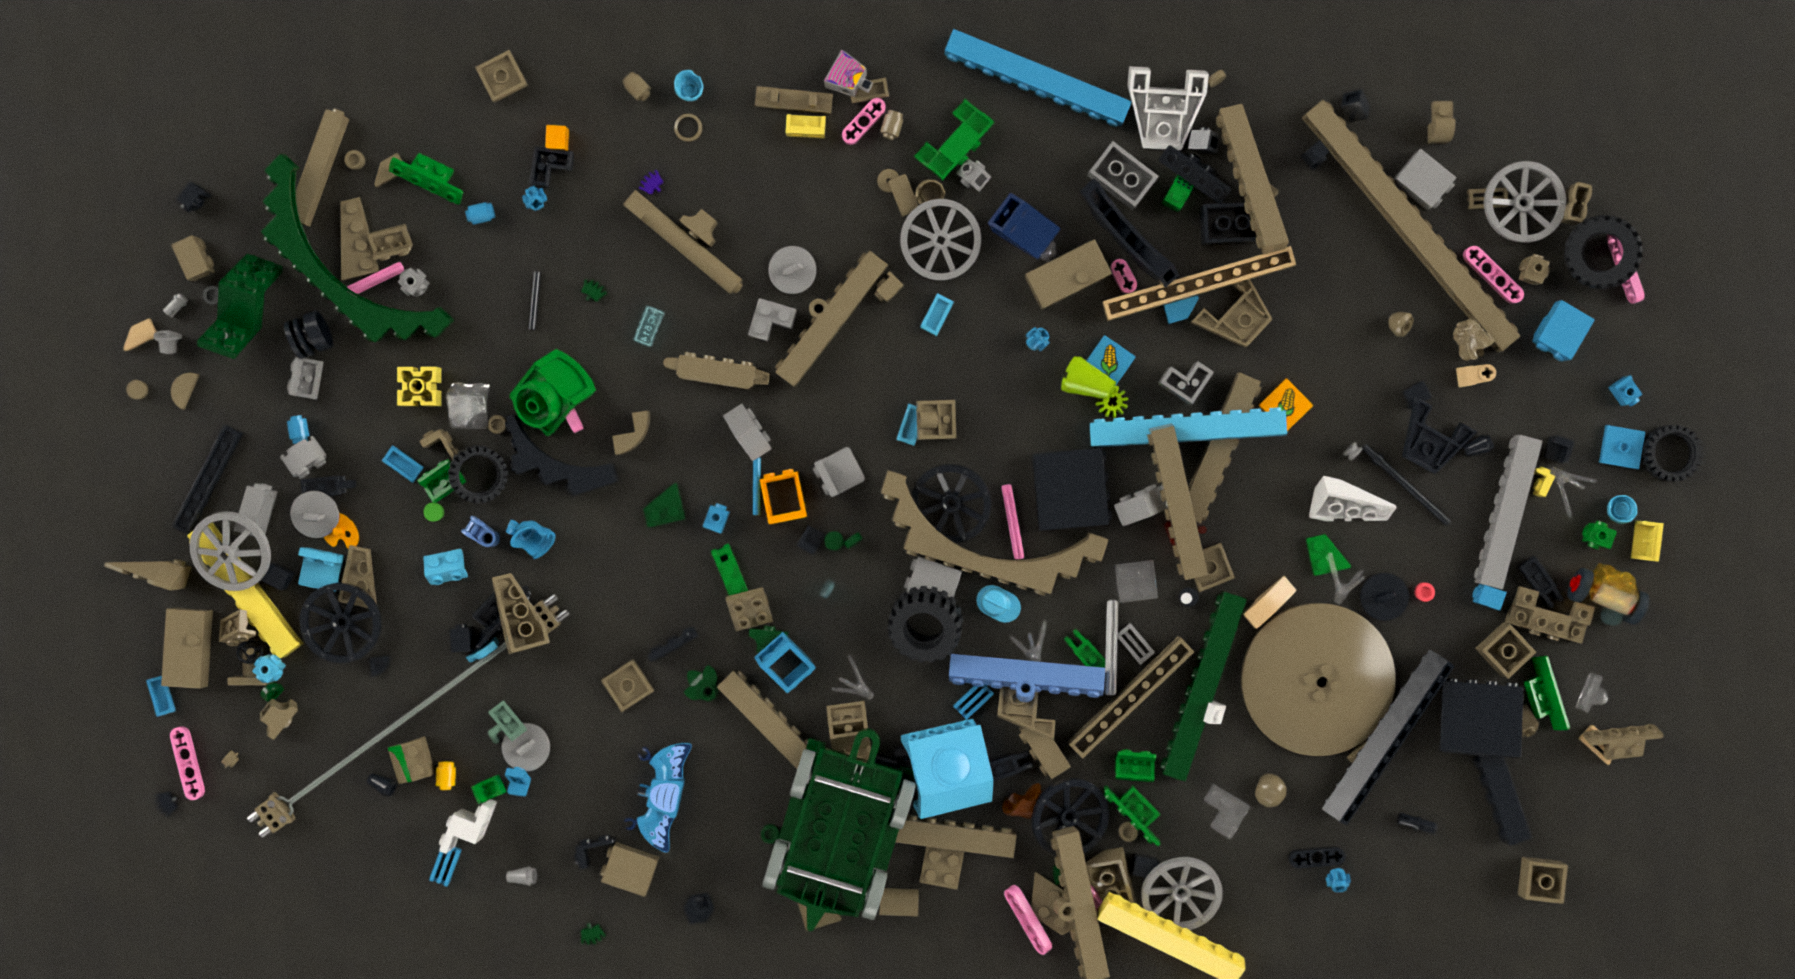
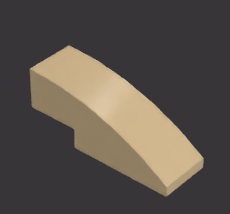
[1242,576,1296,629]

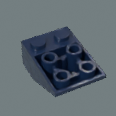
[988,193,1060,260]

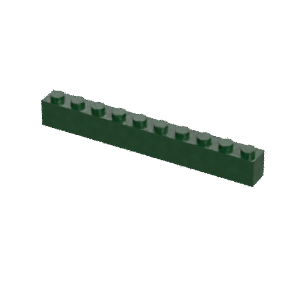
[1160,591,1247,782]

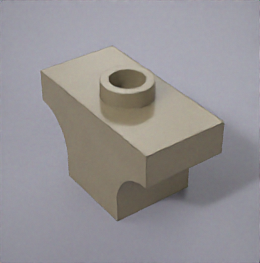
[679,209,718,247]
[260,698,298,740]

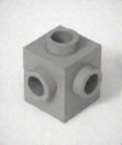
[956,158,991,192]
[398,268,430,297]

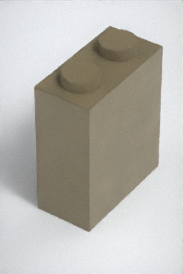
[600,842,660,897]

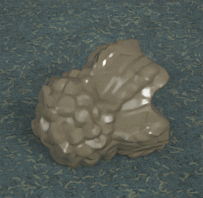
[1453,319,1495,361]

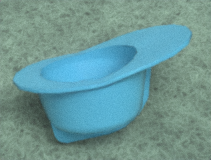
[976,585,1021,623]

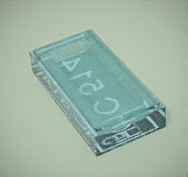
[633,305,665,347]

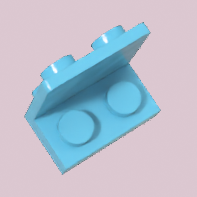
[298,547,344,592]

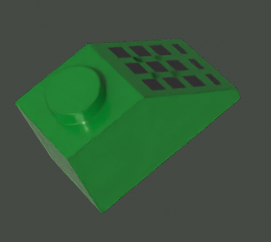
[1161,175,1194,213]

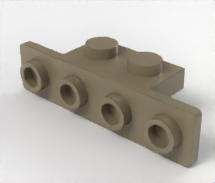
[1583,724,1664,760]

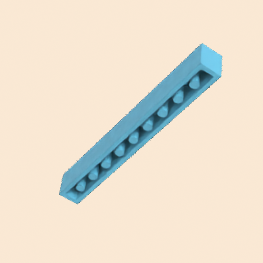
[1090,407,1287,448]

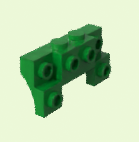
[914,99,994,181]

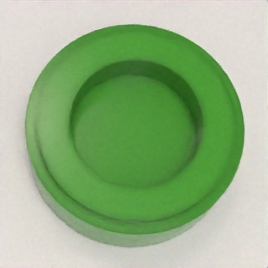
[424,502,444,522]

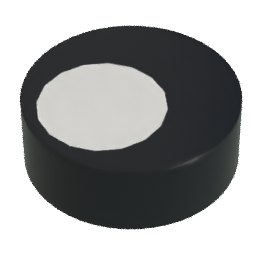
[1178,587,1199,607]

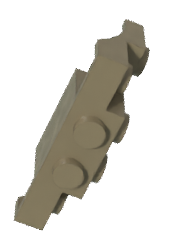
[1504,586,1595,644]

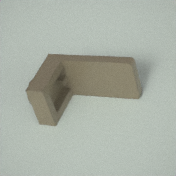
[420,429,459,460]

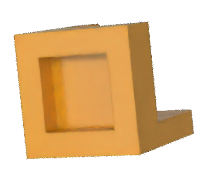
[545,125,569,151]

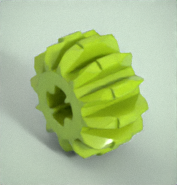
[1095,386,1128,418]

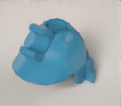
[506,520,556,559]

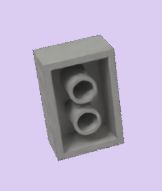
[1087,141,1159,210]

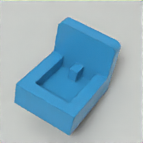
[505,767,531,797]

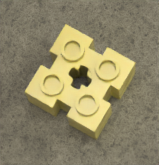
[397,367,441,407]

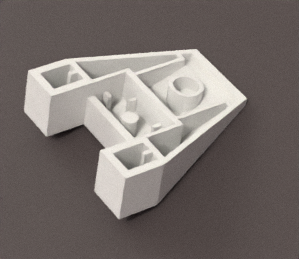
[1127,66,1209,150]

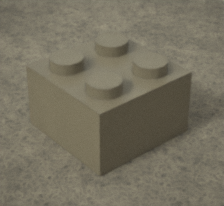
[1475,623,1536,679]
[1518,857,1568,904]

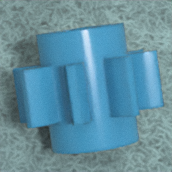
[522,186,547,211]
[1025,327,1050,351]
[1326,868,1351,892]

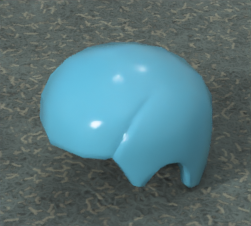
[674,70,704,102]
[1607,495,1637,524]

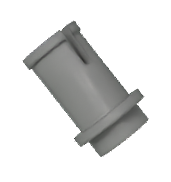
[163,293,188,318]

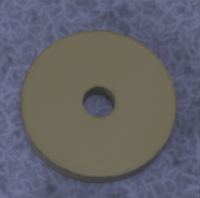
[877,169,899,193]

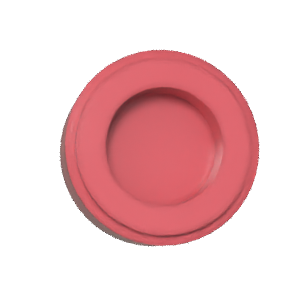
[1414,582,1435,602]

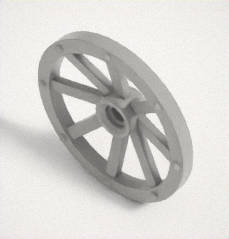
[1484,161,1566,243]
[900,199,981,280]
[190,511,271,591]
[1141,857,1222,930]

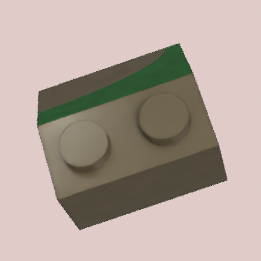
[388,736,436,784]

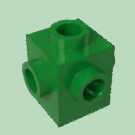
[1582,521,1617,550]

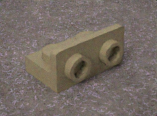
[219,609,256,646]

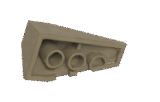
[104,559,191,590]
[492,573,550,654]
[1086,847,1136,903]

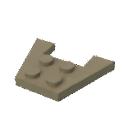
[1191,280,1272,348]
[997,686,1055,741]

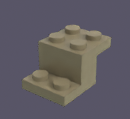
[826,701,871,760]

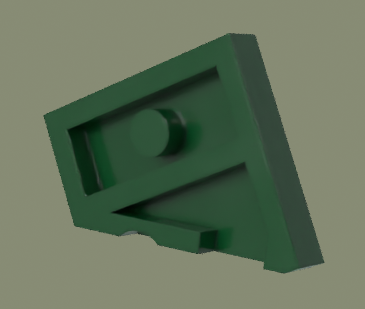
[643,483,686,528]

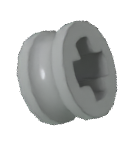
[1343,442,1362,461]

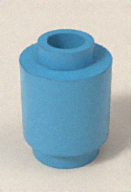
[465,202,496,225]
[287,415,310,444]

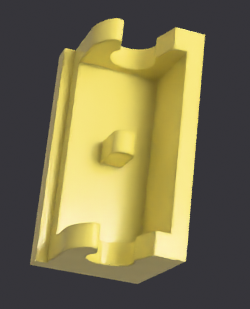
[786,114,826,138]
[1631,521,1664,562]

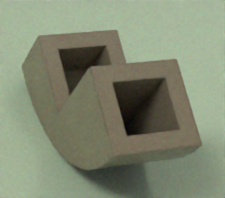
[612,411,650,455]

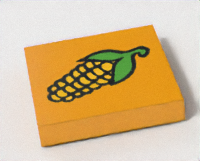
[1258,378,1314,431]

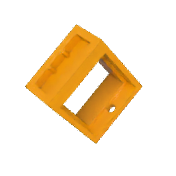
[760,469,808,524]

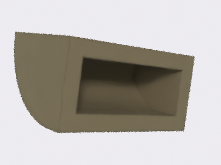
[879,888,919,916]

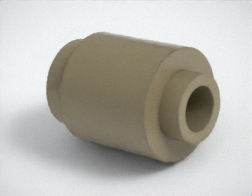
[622,72,651,101]
[880,110,904,140]

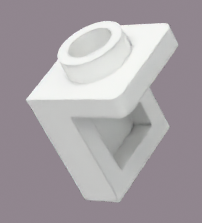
[1203,701,1226,724]

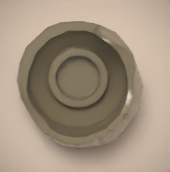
[1255,773,1287,808]

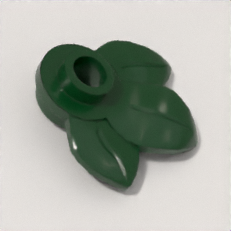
[684,665,718,701]

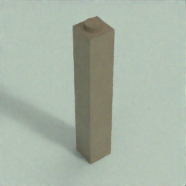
[296,108,349,227]

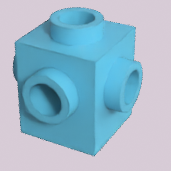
[252,654,286,683]

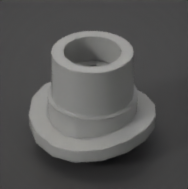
[154,330,182,354]

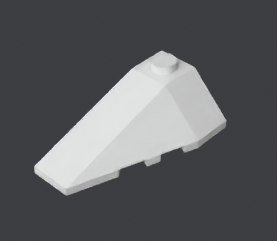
[1309,476,1396,521]

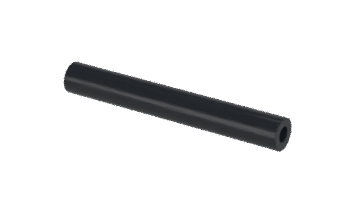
[528,272,541,330]

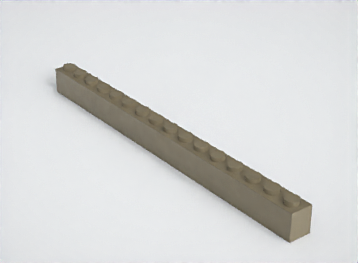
[1302,100,1520,352]

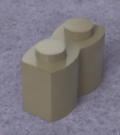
[1561,182,1592,226]

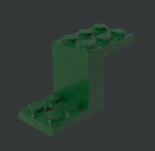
[197,253,283,359]

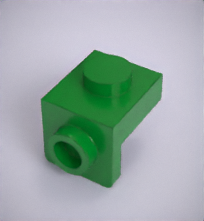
[471,774,507,804]

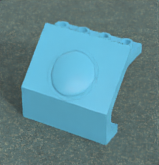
[901,719,993,819]

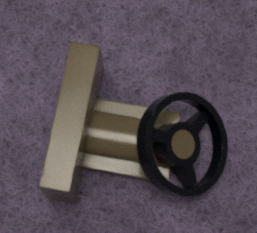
[228,639,273,685]

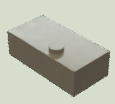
[1024,239,1112,310]
[161,608,213,689]

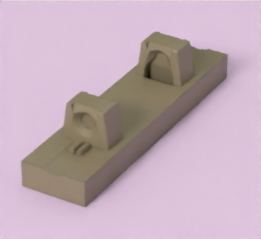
[755,86,833,114]

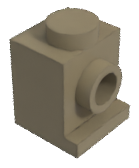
[874,271,903,303]

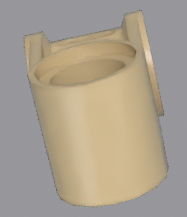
[1456,364,1496,387]

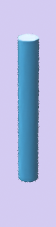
[753,458,761,515]

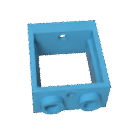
[754,632,816,693]

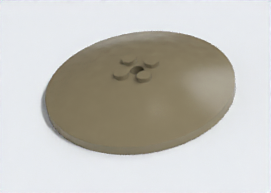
[1241,603,1396,756]

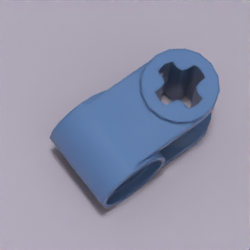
[461,515,500,547]

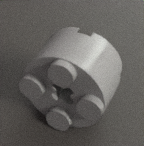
[280,436,327,479]

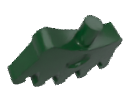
[581,279,607,302]
[581,923,606,945]

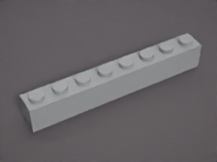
[1474,435,1542,589]

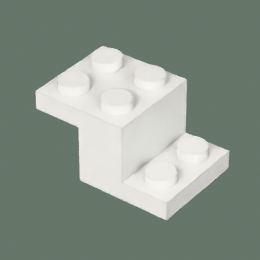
[439,799,497,854]

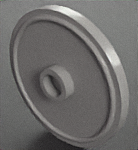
[768,246,816,294]
[290,491,339,538]
[502,723,550,771]

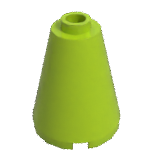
[1061,356,1118,399]

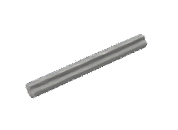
[1105,600,1118,695]

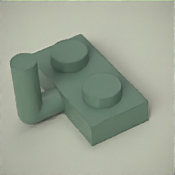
[488,700,527,744]

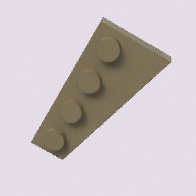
[341,197,380,281]

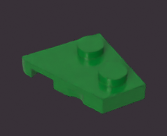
[1305,534,1351,576]

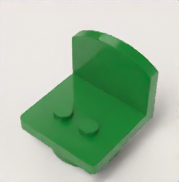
[509,349,596,436]

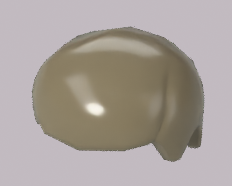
[915,179,945,208]

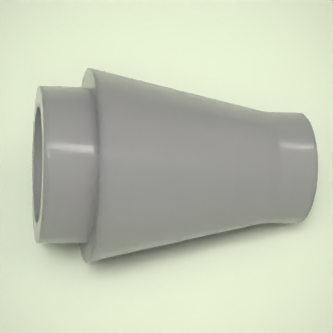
[506,866,537,886]

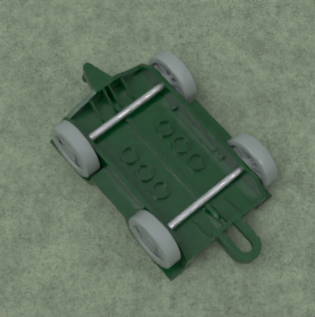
[762,728,916,932]

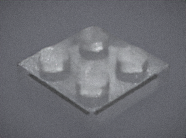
[1115,560,1158,603]

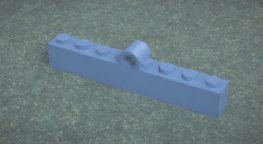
[949,654,1105,702]

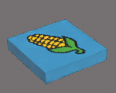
[1086,335,1136,385]

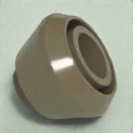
[1388,312,1414,337]

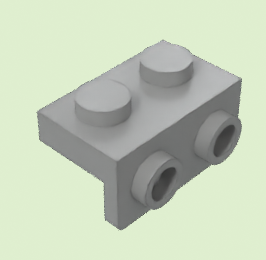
[287,357,324,399]

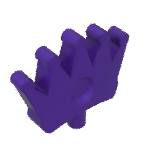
[639,170,664,195]

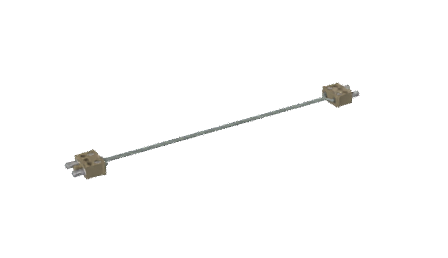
[247,594,569,837]

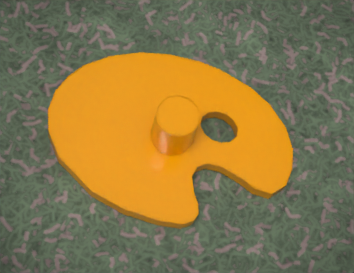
[324,513,359,549]

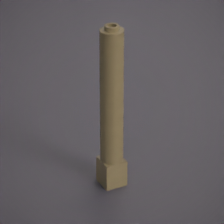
[623,190,743,294]

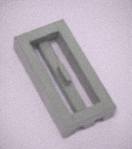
[1117,623,1155,665]

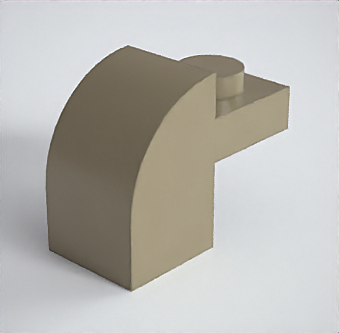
[1428,101,1455,144]

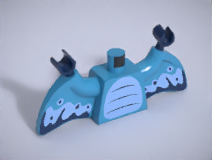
[624,743,692,852]

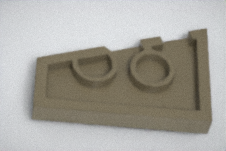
[338,545,377,608]

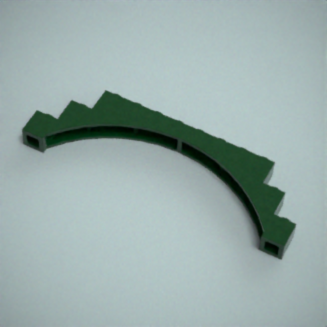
[261,154,455,343]

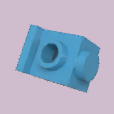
[1608,375,1642,407]

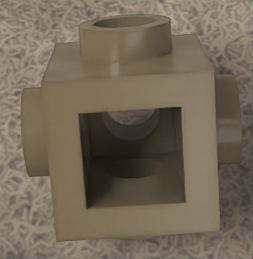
[1518,254,1550,286]

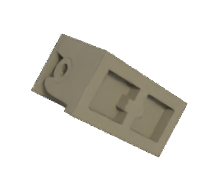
[171,235,215,282]

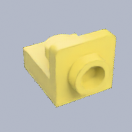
[1533,466,1555,497]

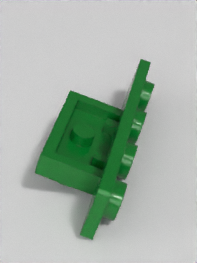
[389,153,463,205]
[1524,655,1570,731]
[1103,785,1160,846]

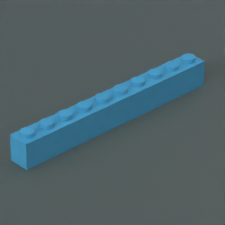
[944,29,1132,127]

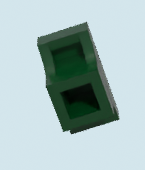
[749,626,789,653]

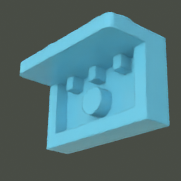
[423,549,468,585]

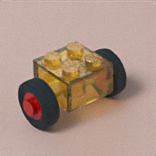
[1567,563,1649,625]

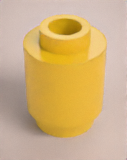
[436,761,456,790]

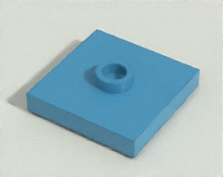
[1599,425,1645,469]

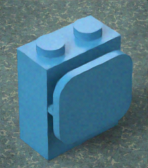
[1532,300,1595,362]

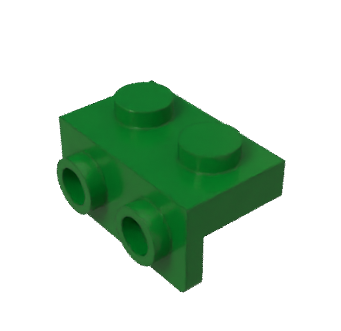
[417,459,467,503]
[1115,749,1156,782]

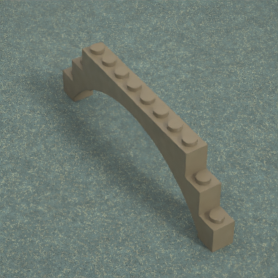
[880,470,1108,596]

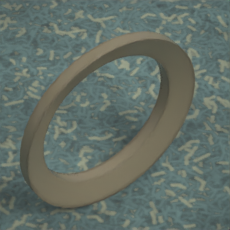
[674,114,702,142]

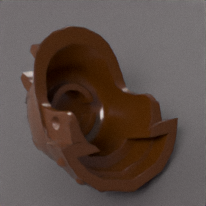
[1002,783,1048,819]

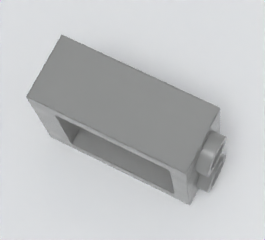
[234,483,278,536]

